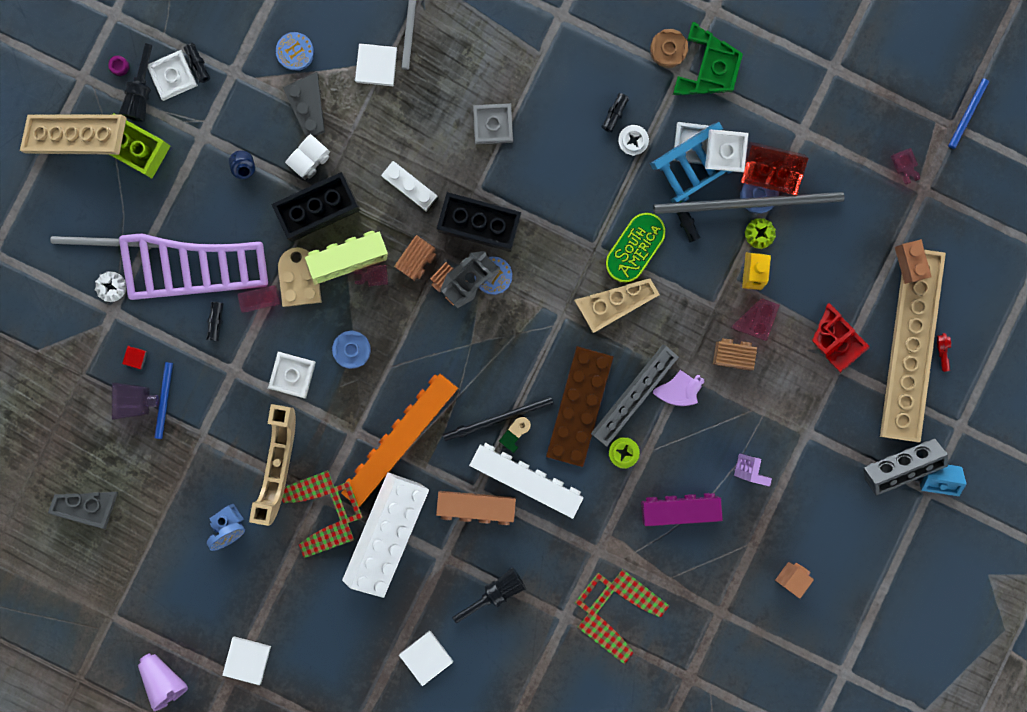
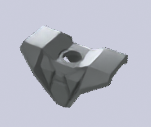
[440,251,500,308]

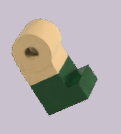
[499,417,531,453]

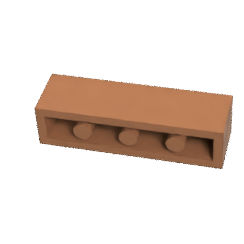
[436,491,516,525]

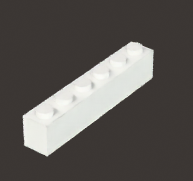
[469,443,583,519]

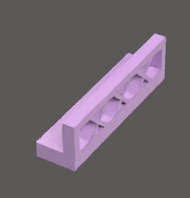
[734,454,772,486]

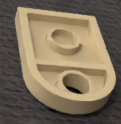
[278,248,322,307]

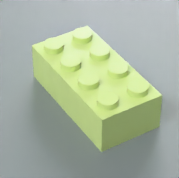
[305,231,388,285]

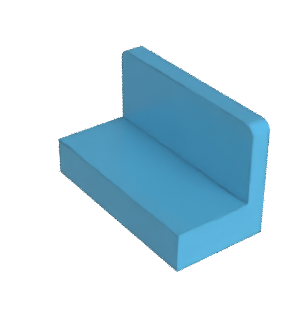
[920,465,966,496]

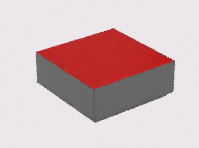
[122,346,148,369]

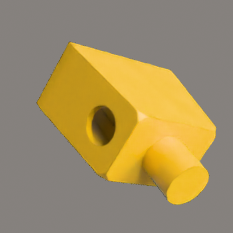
[742,252,771,290]

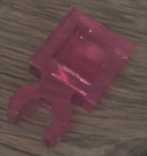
[891,148,920,185]
[354,265,388,286]

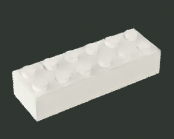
[342,472,429,598]

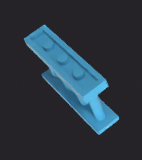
[650,122,733,203]

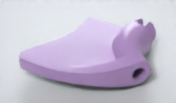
[653,370,704,406]

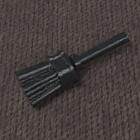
[119,43,153,122]
[452,567,526,624]

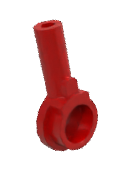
[937,333,951,372]

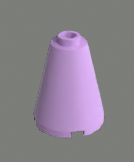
[138,653,188,711]

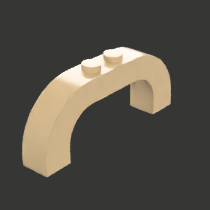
[249,404,296,526]

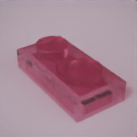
[238,285,280,313]

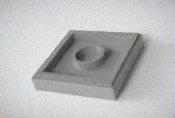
[473,103,513,144]

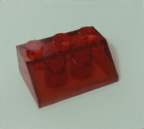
[741,141,809,195]

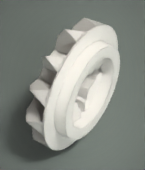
[618,125,649,156]
[95,272,126,302]

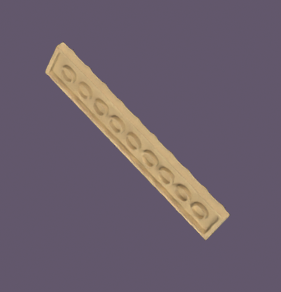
[880,250,946,443]

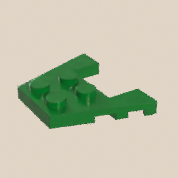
[672,22,743,95]

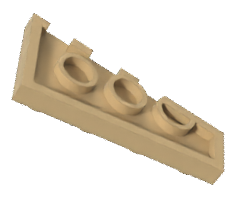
[574,278,660,333]

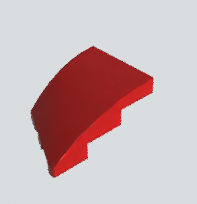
[812,303,870,373]

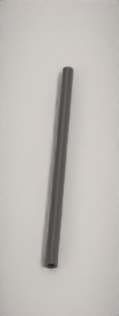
[653,192,844,214]

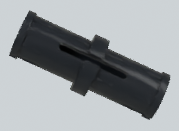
[183,43,210,83]
[601,93,629,133]
[677,212,701,243]
[206,302,224,341]

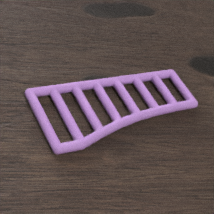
[119,233,268,300]

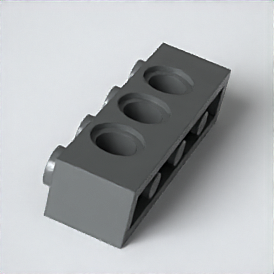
[864,439,948,496]

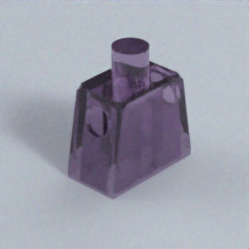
[112,383,160,420]

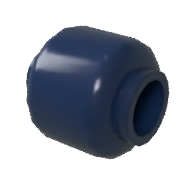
[229,150,255,179]

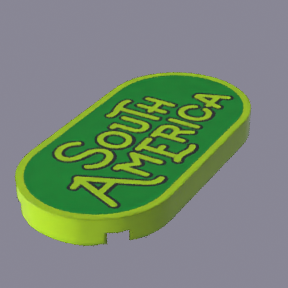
[606,213,665,282]

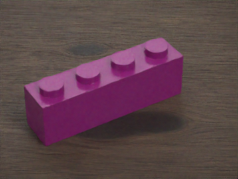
[641,493,723,526]

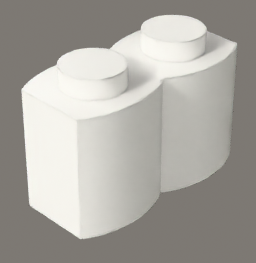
[285,134,330,180]

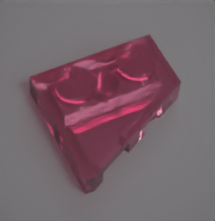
[731,298,780,341]

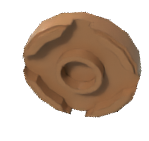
[650,29,688,68]

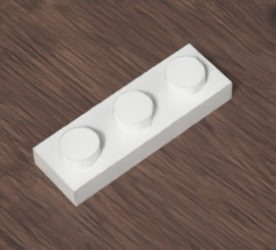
[381,161,438,212]

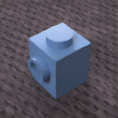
[209,504,244,533]

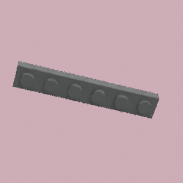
[591,344,679,446]

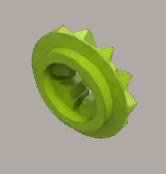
[745,218,776,249]
[609,438,640,468]

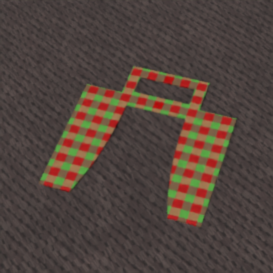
[282,470,363,558]
[575,569,669,665]

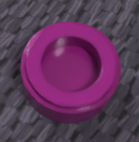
[108,56,129,76]

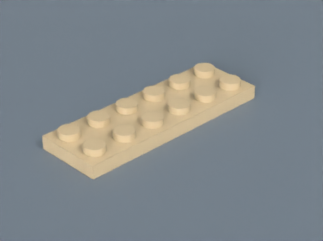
[20,115,126,155]

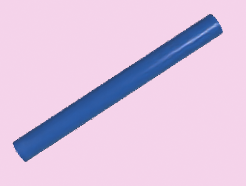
[948,79,989,149]
[154,362,173,439]

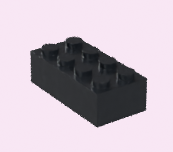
[271,172,361,242]
[437,192,521,252]

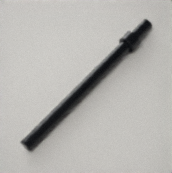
[443,397,554,441]

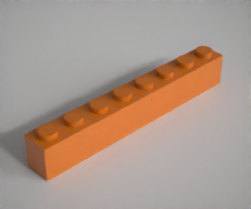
[341,374,459,507]

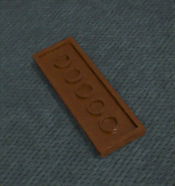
[546,346,614,467]

